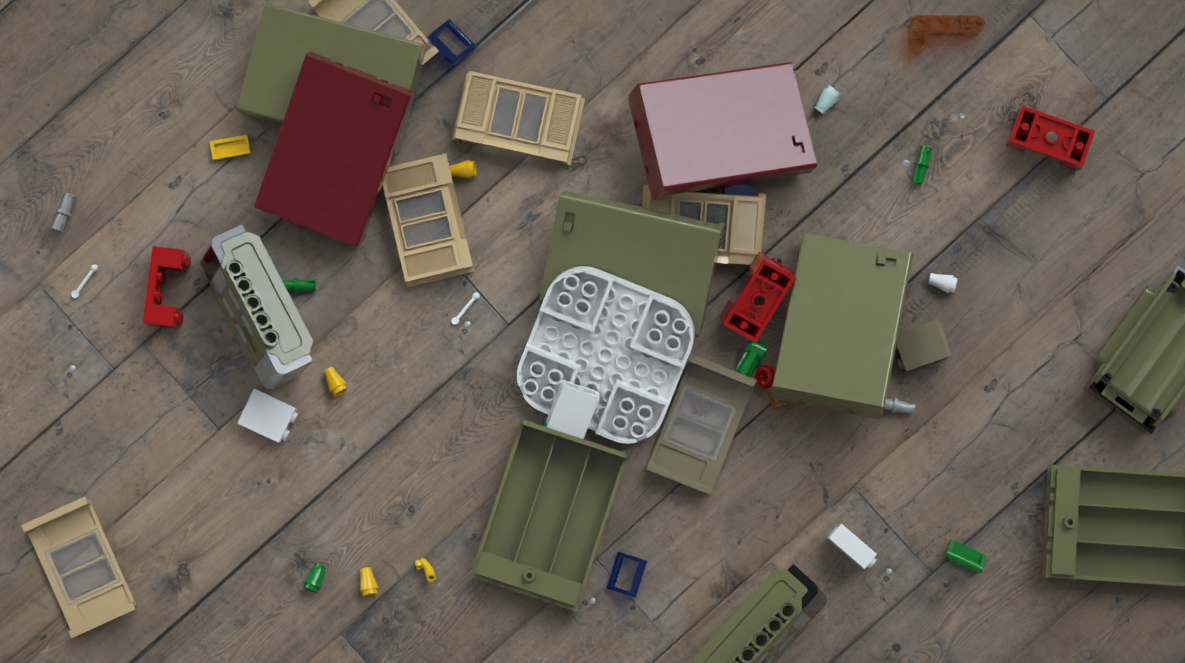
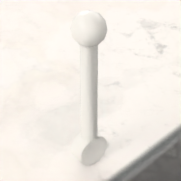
[71,264,98,298]
[451,292,480,325]

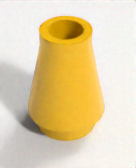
[449,160,477,178]
[323,367,348,397]
[360,567,379,597]

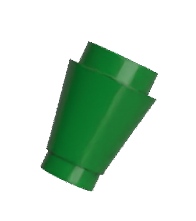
[303,563,326,593]

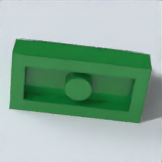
[943,539,986,573]

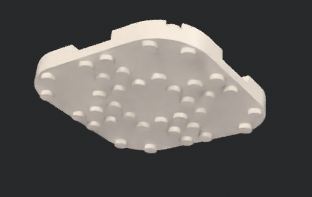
[517,266,695,444]

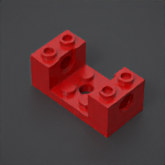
[1006,105,1095,171]
[143,246,191,329]
[719,252,796,343]

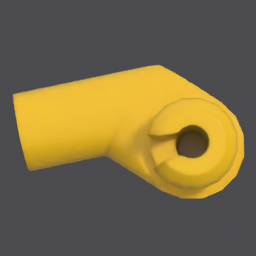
[415,558,436,582]

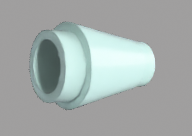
[814,85,841,114]

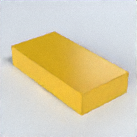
[210,135,251,161]

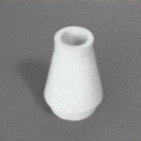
[928,273,958,294]

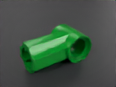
[735,340,768,377]

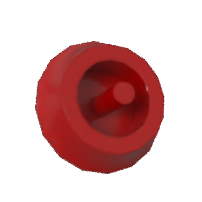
[755,365,775,389]

